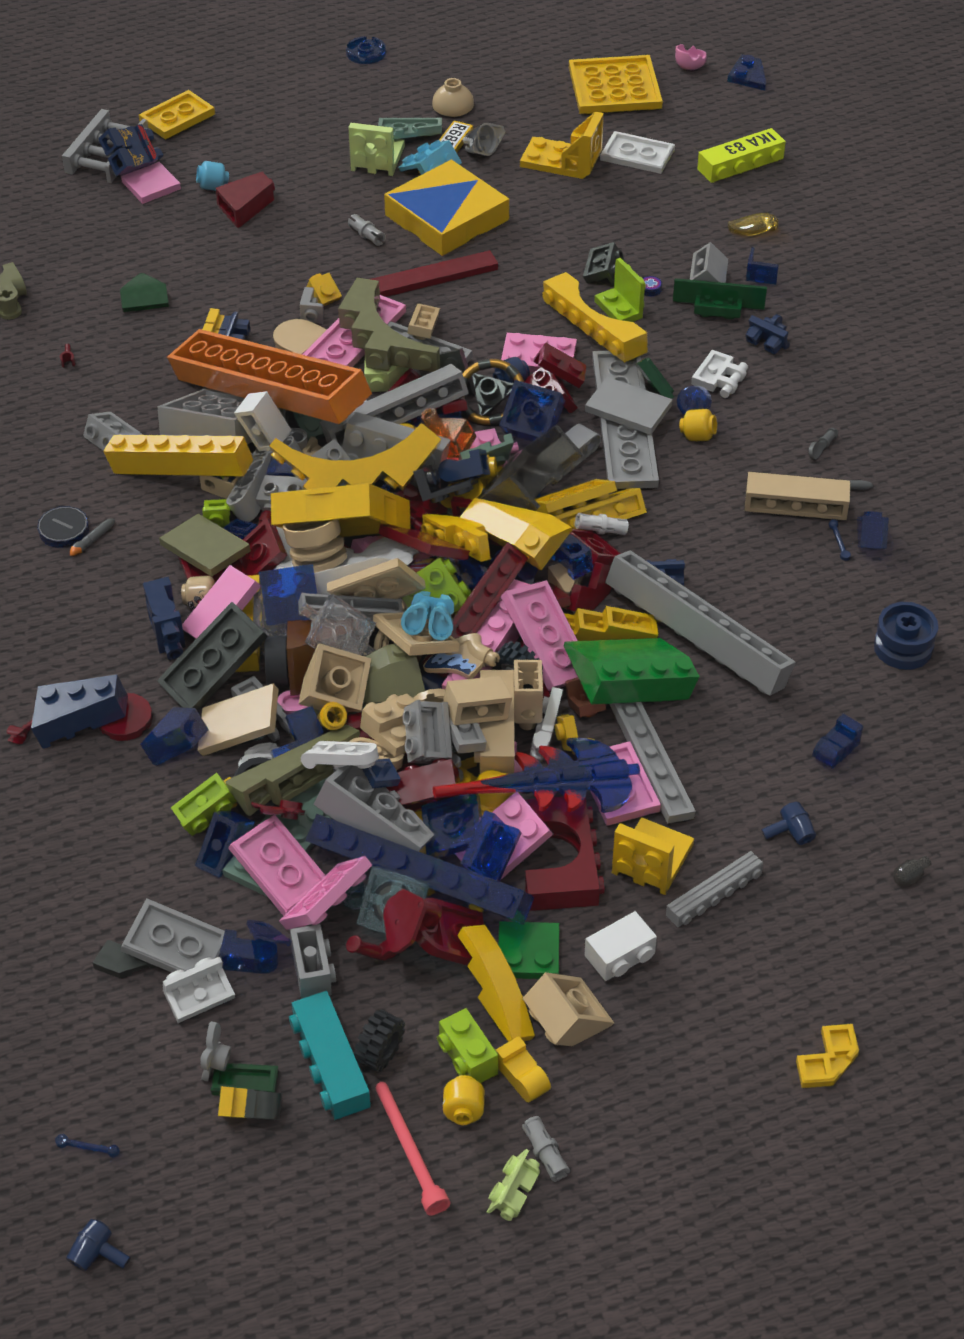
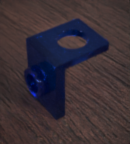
[746,247,779,285]

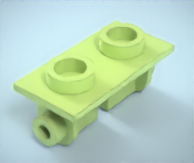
[487,1149,540,1221]

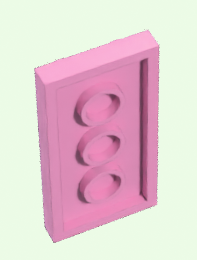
[501,580,578,691]

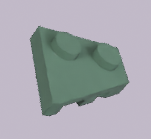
[458,433,514,466]

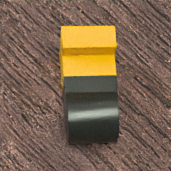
[218,1086,282,1120]

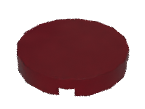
[99,693,153,741]

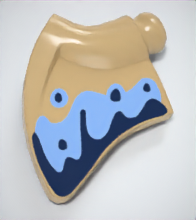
[424,633,500,679]

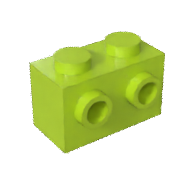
[437,1008,498,1083]

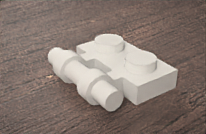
[691,350,748,398]

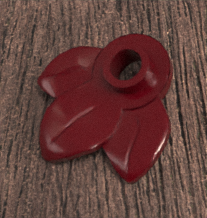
[251,800,306,820]

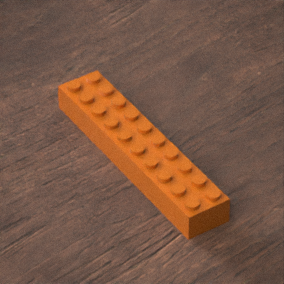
[167,329,372,424]

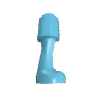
[401,591,454,641]

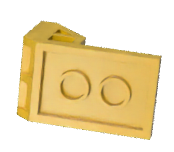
[520,112,604,179]

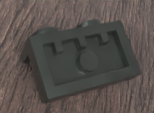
[583,242,624,287]

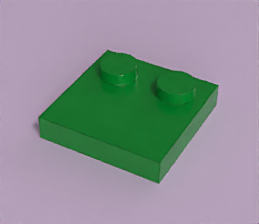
[498,921,559,979]

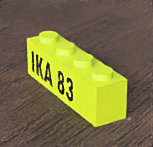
[697,128,786,183]

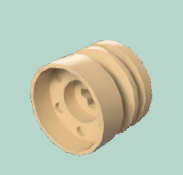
[283,519,347,573]

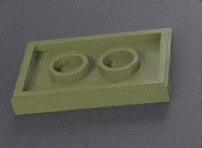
[159,514,251,577]

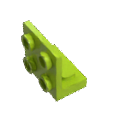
[594,258,646,322]

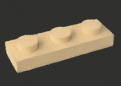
[407,304,440,340]

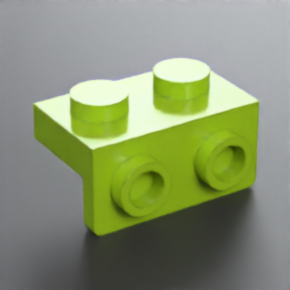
[171,773,237,836]

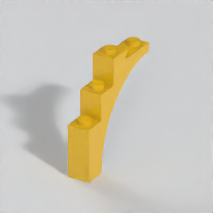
[269,423,441,491]

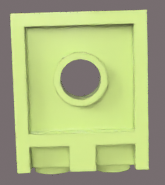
[349,123,405,176]

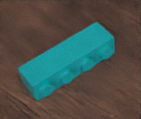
[289,990,371,1120]

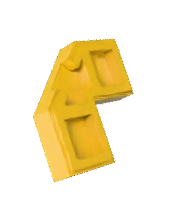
[796,1024,859,1088]

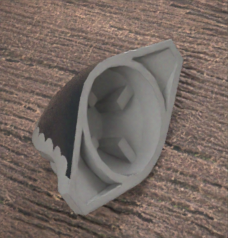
[463,123,505,156]

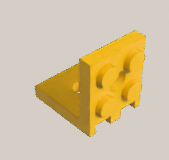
[612,817,694,895]

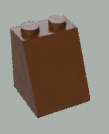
[287,618,361,696]

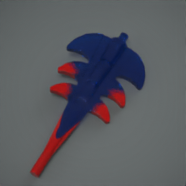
[433,738,640,813]

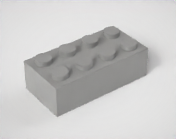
[342,412,451,488]

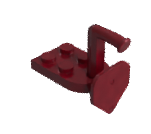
[346,889,484,966]

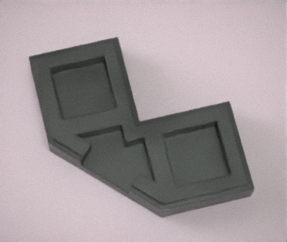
[93,940,157,979]

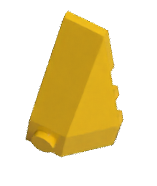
[460,498,573,570]

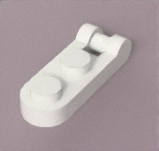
[301,741,379,769]

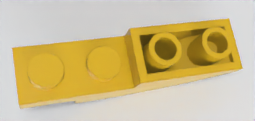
[421,514,491,562]

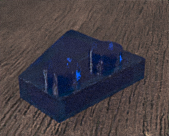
[727,54,766,91]

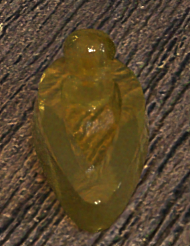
[728,213,779,236]

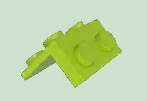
[401,557,471,615]

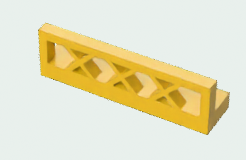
[554,488,647,531]

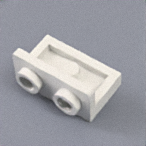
[163,957,235,1023]

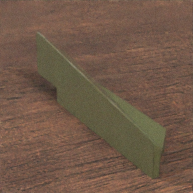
[225,725,360,816]

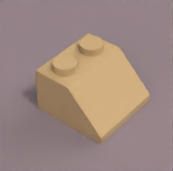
[523,972,614,1046]

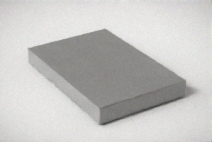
[585,377,672,435]
[121,898,229,972]

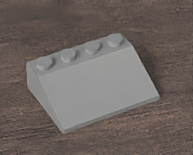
[157,389,279,444]

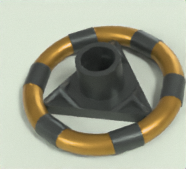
[461,359,525,426]

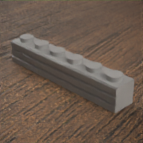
[298,593,403,620]
[666,851,763,927]

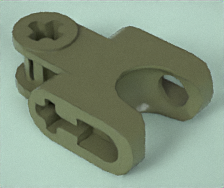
[0,262,27,320]

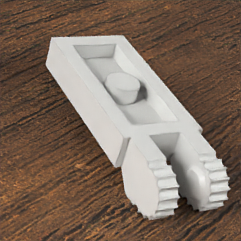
[530,687,563,762]

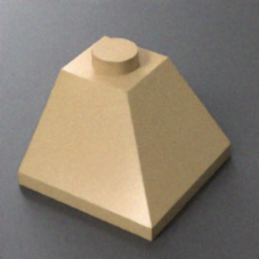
[299,643,371,712]

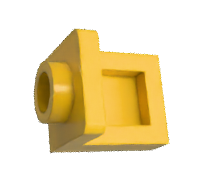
[306,273,342,306]
[555,714,596,755]

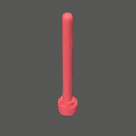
[376,1082,451,1216]

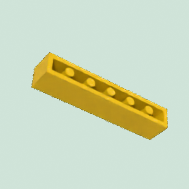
[103,434,254,476]

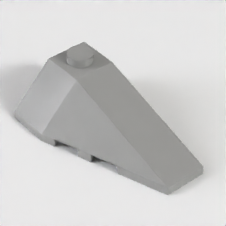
[313,765,434,852]

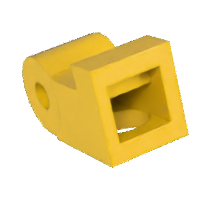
[495,1036,551,1102]

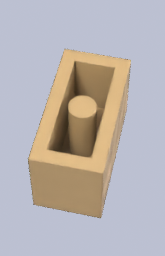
[443,676,512,725]

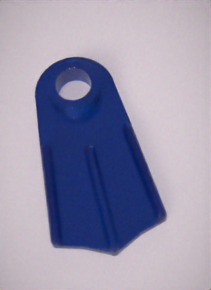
[246,920,292,946]

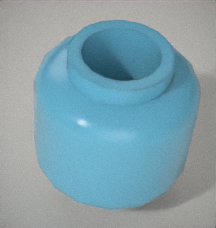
[196,161,229,191]

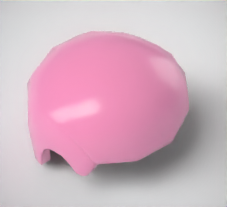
[675,44,707,70]

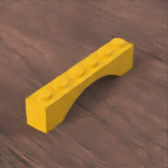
[543,272,648,363]

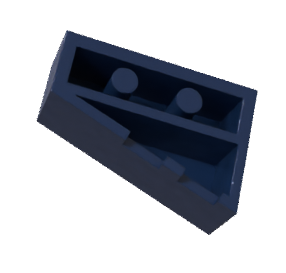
[31,675,128,749]

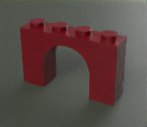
[525,795,604,911]

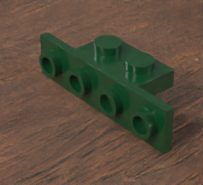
[673,278,767,319]

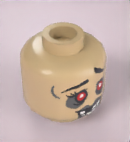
[181,576,215,610]

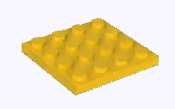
[569,55,663,114]

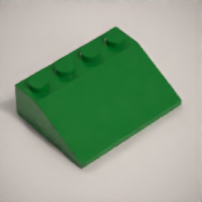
[563,638,700,705]

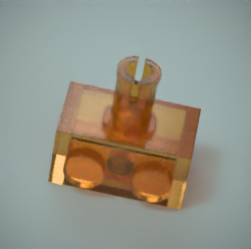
[421,408,477,458]

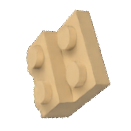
[360,694,415,757]

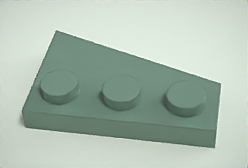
[378,118,442,139]

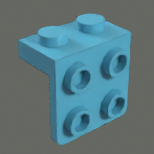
[398,140,462,175]

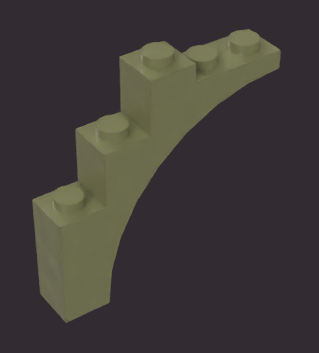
[338,278,440,372]

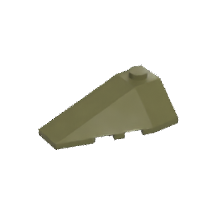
[363,644,425,706]

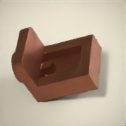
[565,677,606,717]

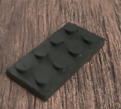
[157,602,268,716]

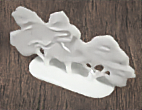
[267,537,420,601]

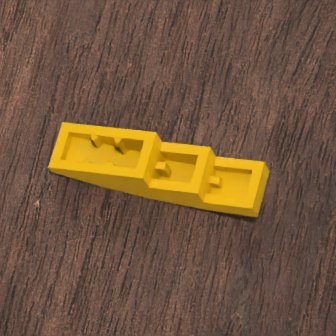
[564,606,658,641]
[457,925,535,1042]

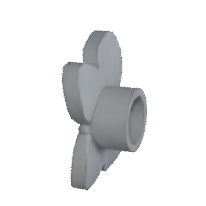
[201,1021,231,1081]

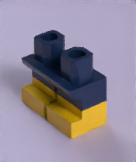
[202,308,251,340]

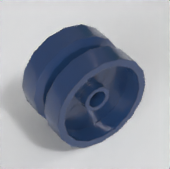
[874,602,938,670]

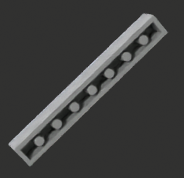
[605,550,796,695]

